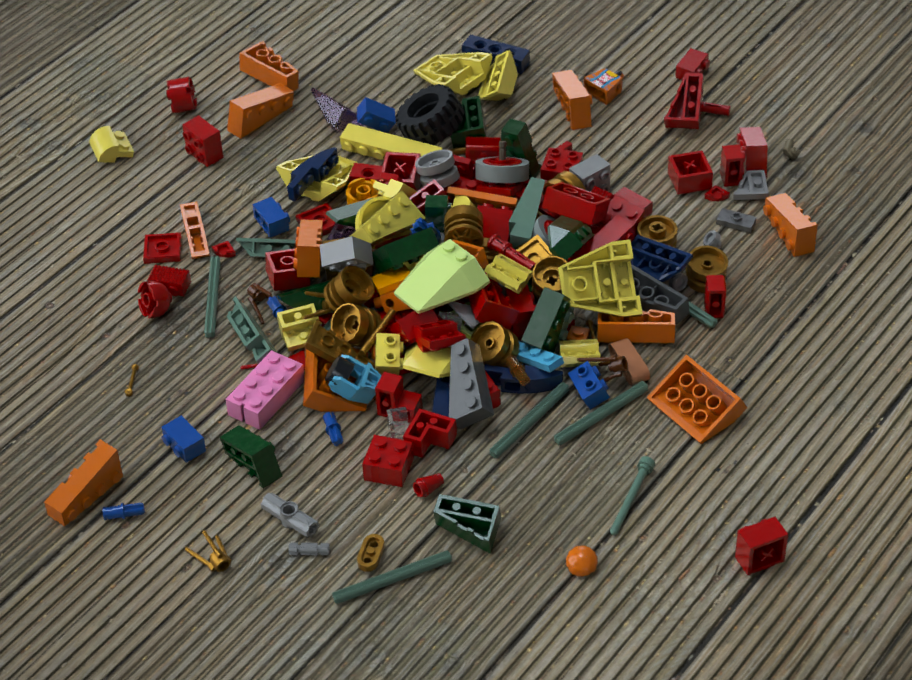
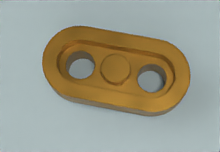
[357,534,385,572]

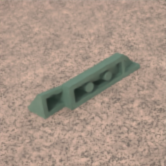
[509,177,545,249]
[236,238,296,257]
[227,296,278,363]

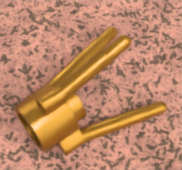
[303,291,334,319]
[184,530,231,572]

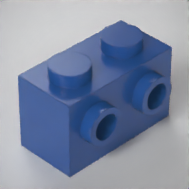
[357,97,396,133]
[252,197,290,238]
[568,361,610,410]
[161,415,206,463]

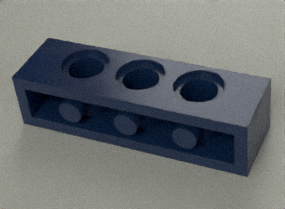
[462,34,530,74]

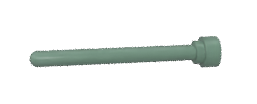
[610,456,656,536]

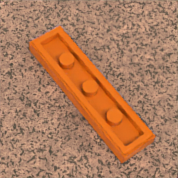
[447,187,519,211]

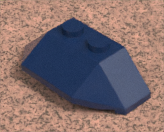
[631,234,693,282]

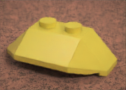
[478,50,518,101]

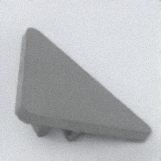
[449,301,480,328]

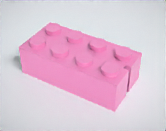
[225,350,305,430]

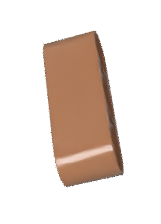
[608,338,650,386]

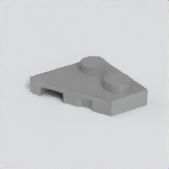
[733,170,769,200]

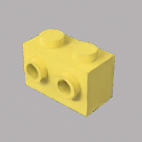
[375,333,404,375]

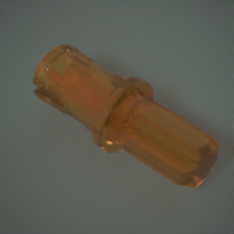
[505,355,530,386]

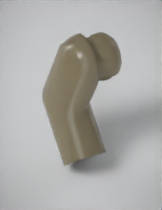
[783,139,800,159]

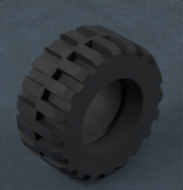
[396,84,464,145]

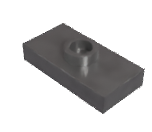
[716,208,757,233]

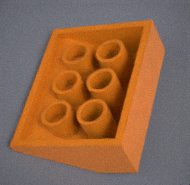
[303,347,368,412]
[647,354,748,444]

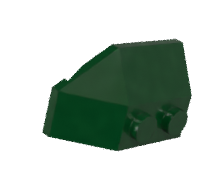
[547,215,594,261]
[277,280,331,311]

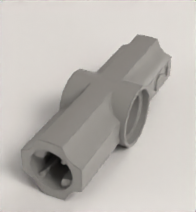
[261,493,319,537]

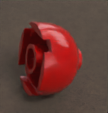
[138,281,172,318]

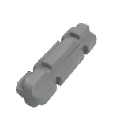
[288,543,330,555]

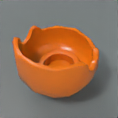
[566,545,598,577]

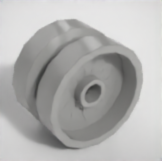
[415,149,459,188]

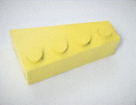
[350,191,425,246]

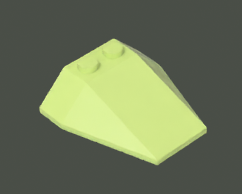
[394,239,490,314]

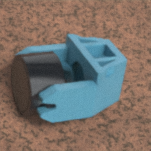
[325,355,382,404]

